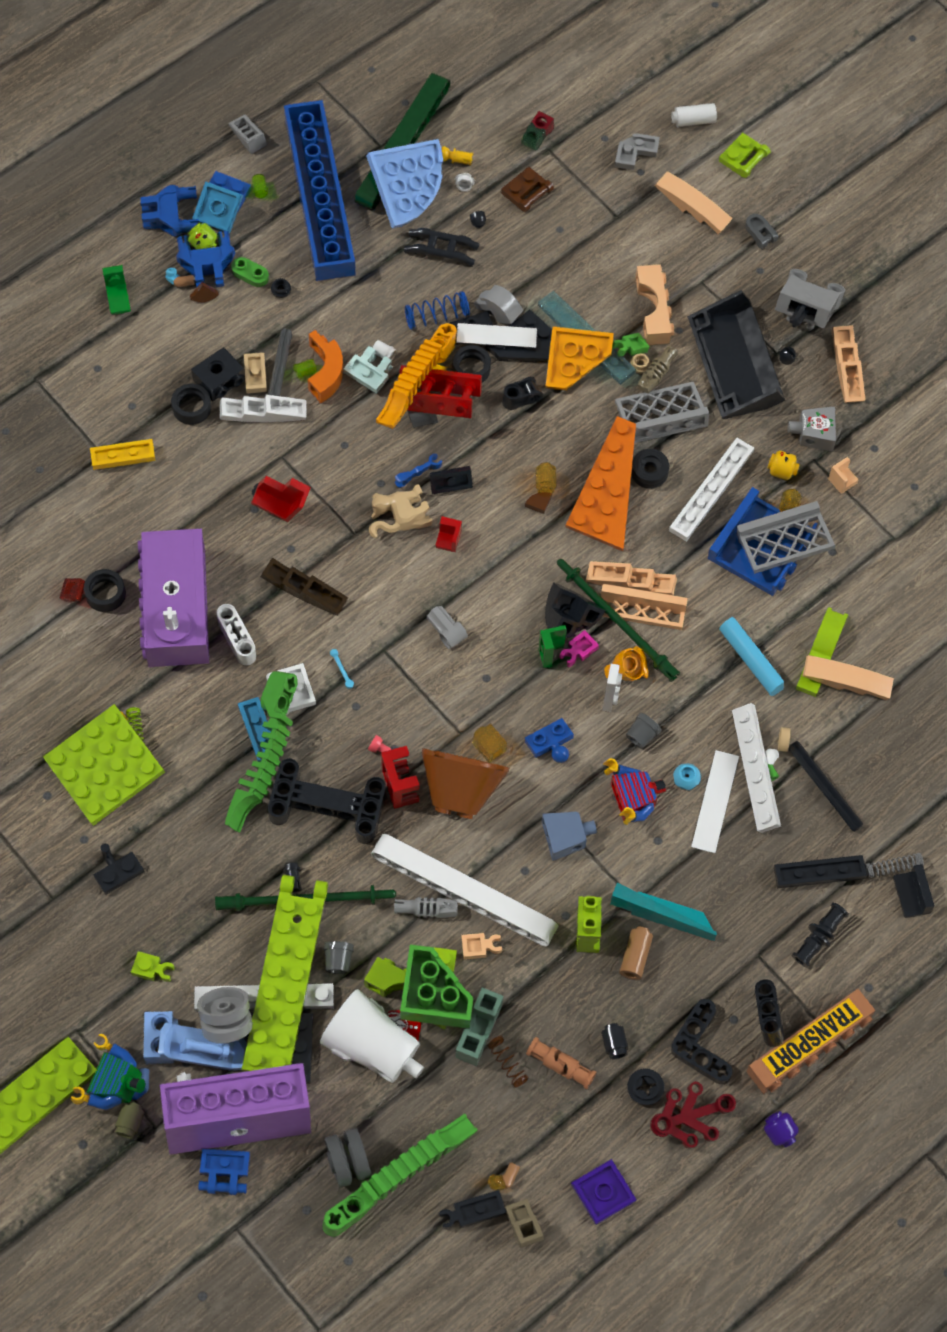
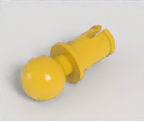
[441,146,473,165]

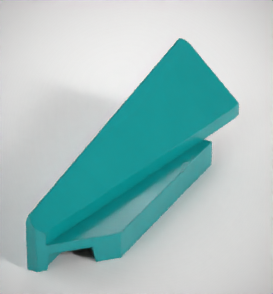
[610,883,717,941]

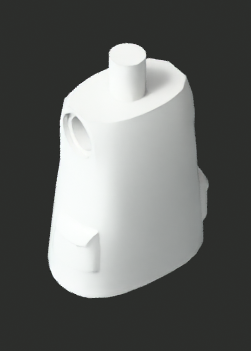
[320,989,424,1083]

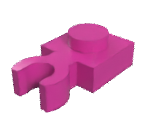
[559,630,599,667]

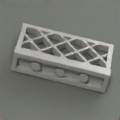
[615,382,709,443]
[737,501,835,574]

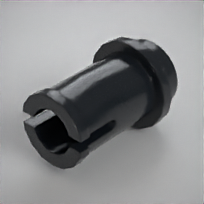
[283,863,302,893]

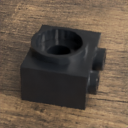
[191,347,245,402]

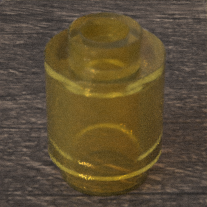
[535,462,557,494]
[779,489,802,512]

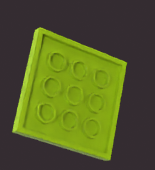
[43,704,165,826]

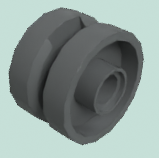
[324,1128,371,1188]

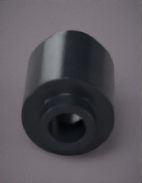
[601,1023,629,1060]

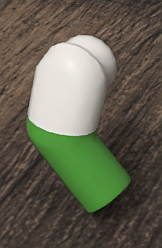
[765,749,779,782]

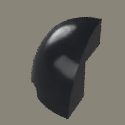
[545,582,605,638]

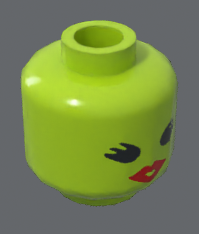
[188,223,218,250]

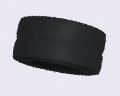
[631,449,669,489]

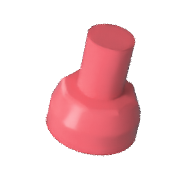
[367,735,391,753]

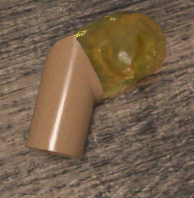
[488,1163,520,1191]

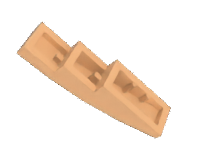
[655,171,732,234]
[832,325,865,403]
[586,561,677,596]
[803,655,894,700]

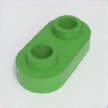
[231,257,269,287]

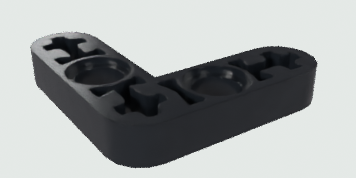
[671,999,732,1084]

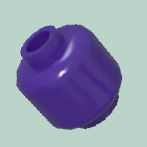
[764,1111,799,1148]

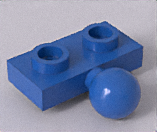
[525,718,574,763]

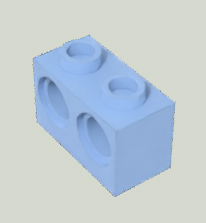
[143,1011,179,1064]

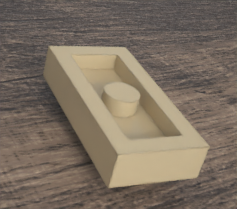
[244,353,267,393]

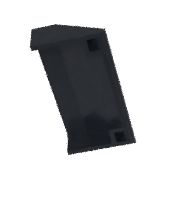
[687,290,786,419]

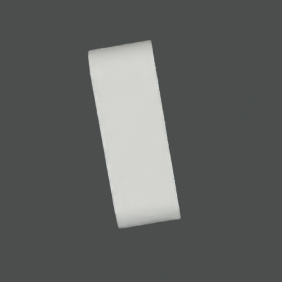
[217,604,256,665]

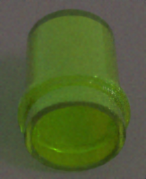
[251,174,268,198]
[293,359,317,379]

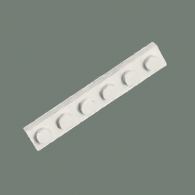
[669,438,754,542]
[732,703,781,833]
[194,984,334,1012]

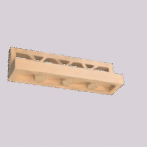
[601,584,688,630]

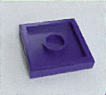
[571,1159,637,1225]

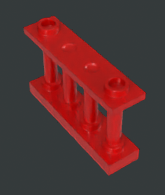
[390,365,482,419]

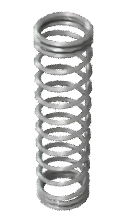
[865,853,924,879]

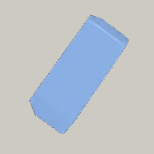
[158,1023,247,1071]

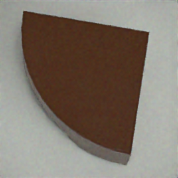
[190,282,219,302]
[525,492,552,514]

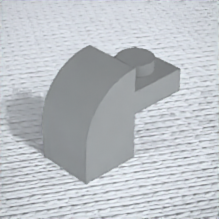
[474,285,523,324]

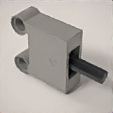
[775,269,845,329]

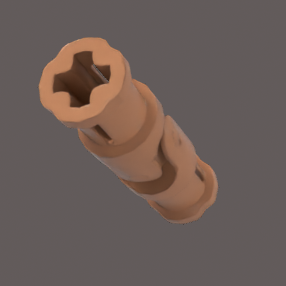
[526,1037,597,1090]

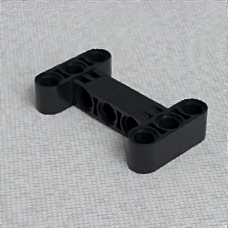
[268,758,386,844]

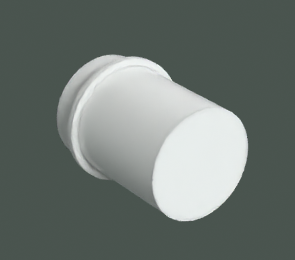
[373,340,396,360]

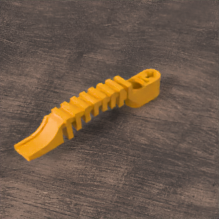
[376,323,457,429]

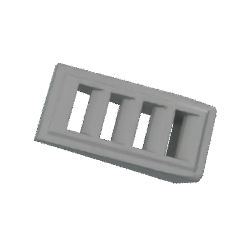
[229,115,267,154]

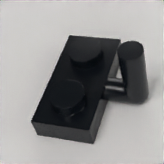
[93,843,144,895]

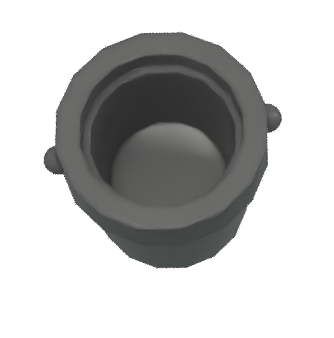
[407,411,438,428]
[626,713,662,749]
[324,941,354,974]

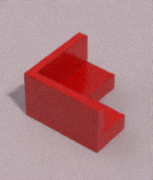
[251,476,311,522]

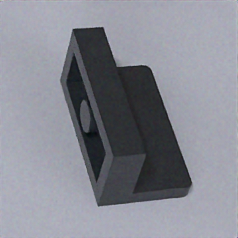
[893,864,935,918]

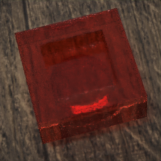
[59,578,85,602]

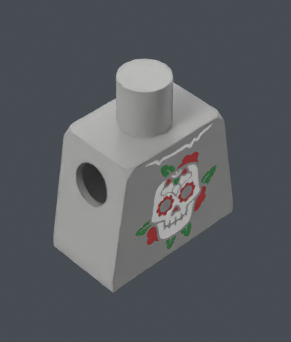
[788,407,836,451]

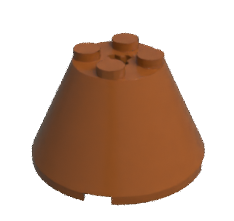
[421,748,510,819]

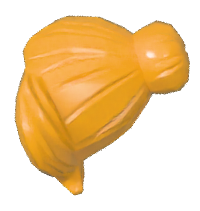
[604,646,649,681]

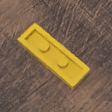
[90,439,156,470]

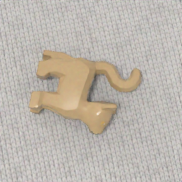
[369,484,432,538]

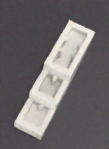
[220,395,307,422]

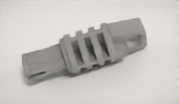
[394,897,458,918]

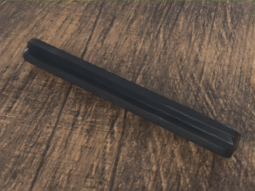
[789,741,863,832]

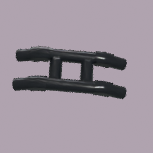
[404,228,480,267]

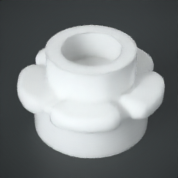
[455,173,475,192]

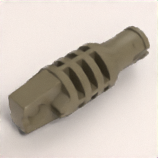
[638,346,678,393]

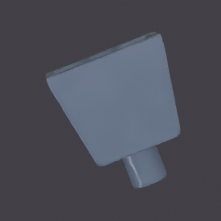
[542,812,597,861]

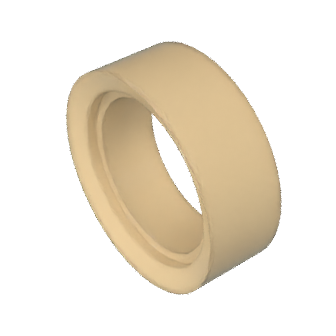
[778,727,790,752]

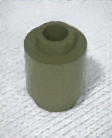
[115,1102,145,1139]

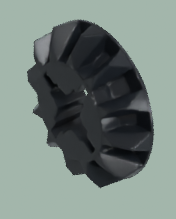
[627,1068,665,1106]

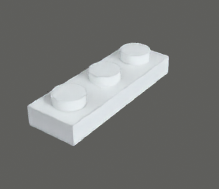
[603,663,622,712]

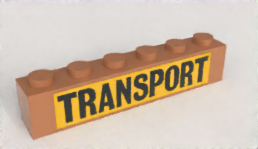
[746,989,876,1094]

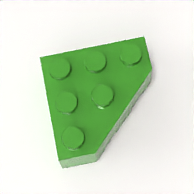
[400,945,473,1029]

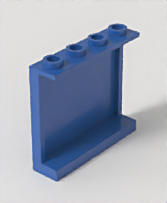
[707,487,818,596]

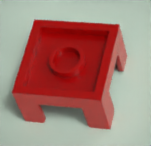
[381,746,419,809]

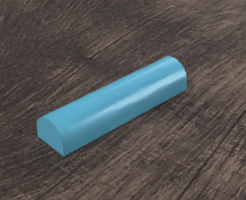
[719,617,784,696]

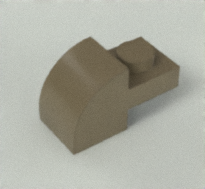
[505,1199,544,1248]

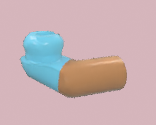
[166,268,194,287]

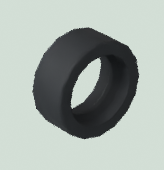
[452,345,491,383]
[171,383,211,425]
[83,569,126,612]

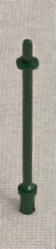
[557,559,681,682]
[215,885,397,911]

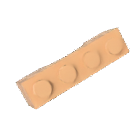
[635,264,674,345]

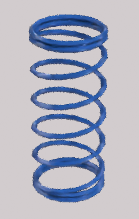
[405,291,470,330]

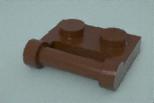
[501,166,554,212]

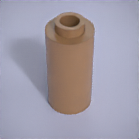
[619,926,653,980]

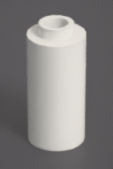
[671,103,717,127]

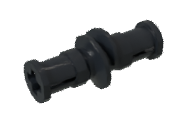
[792,902,849,968]

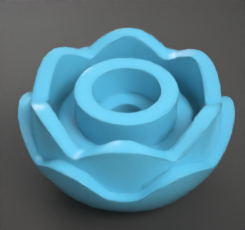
[673,763,701,790]

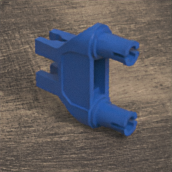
[140,185,199,236]
[176,231,235,288]

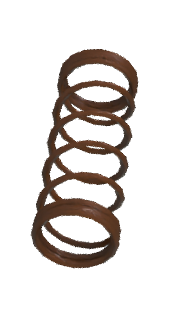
[487,1036,529,1088]

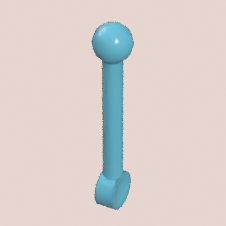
[330,649,354,689]

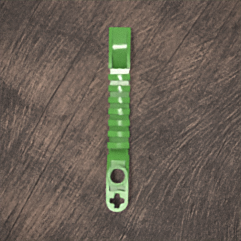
[225,671,298,833]
[322,1114,477,1237]

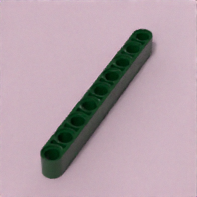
[354,72,451,210]

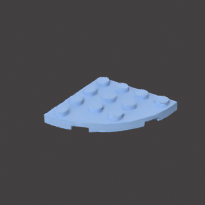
[366,139,443,229]

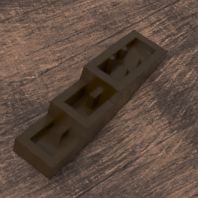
[260,558,348,616]

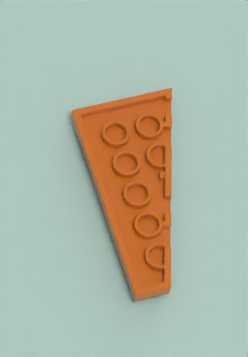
[566,416,636,552]

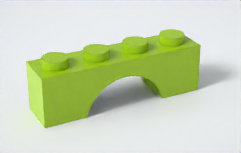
[364,957,447,1030]

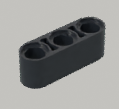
[755,979,784,1047]

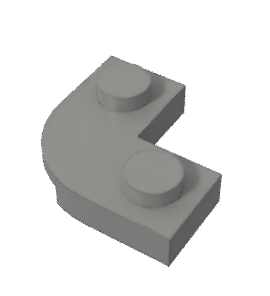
[615,134,660,170]

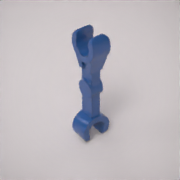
[395,454,442,488]

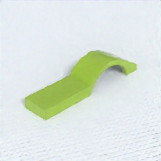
[796,607,848,697]

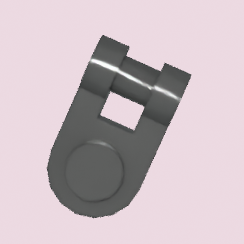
[745,214,779,249]

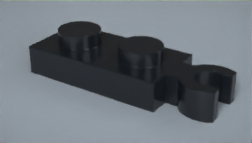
[439,1190,506,1230]

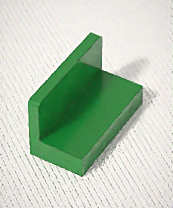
[538,625,566,668]

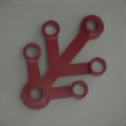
[650,1081,736,1149]

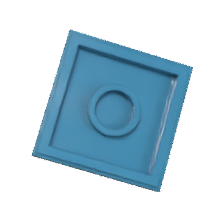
[192,181,243,233]

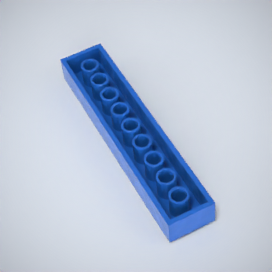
[284,100,356,281]

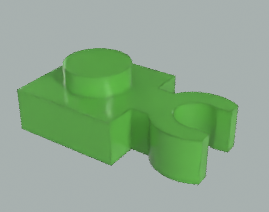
[612,333,650,357]

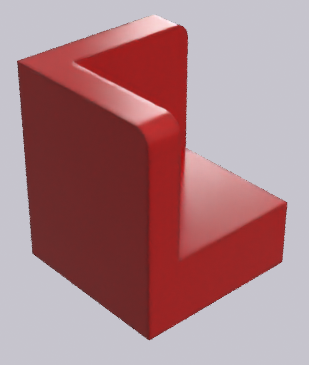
[435,516,462,552]

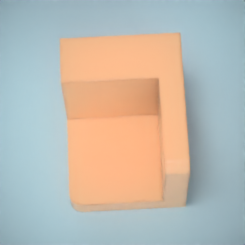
[828,457,859,494]

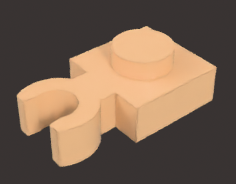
[461,933,502,960]

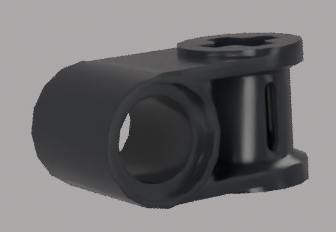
[502,376,543,410]

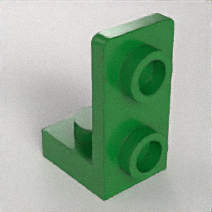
[102,265,131,315]

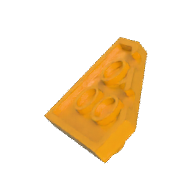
[546,327,614,390]

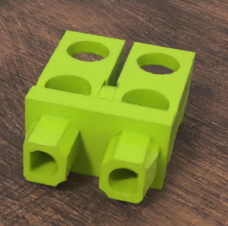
[576,896,602,953]

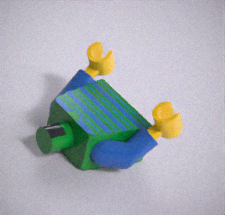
[71,1034,146,1110]

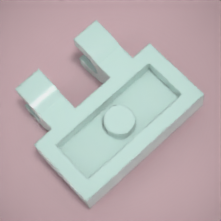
[343,346,393,394]

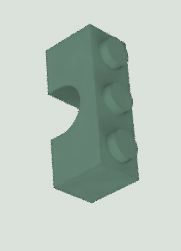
[455,988,503,1066]

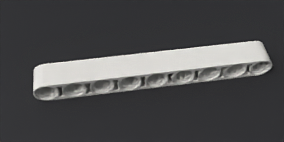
[371,834,559,946]

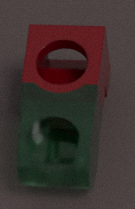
[521,111,554,151]

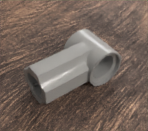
[427,606,468,649]

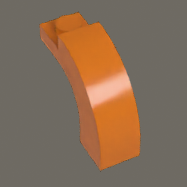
[308,330,343,403]

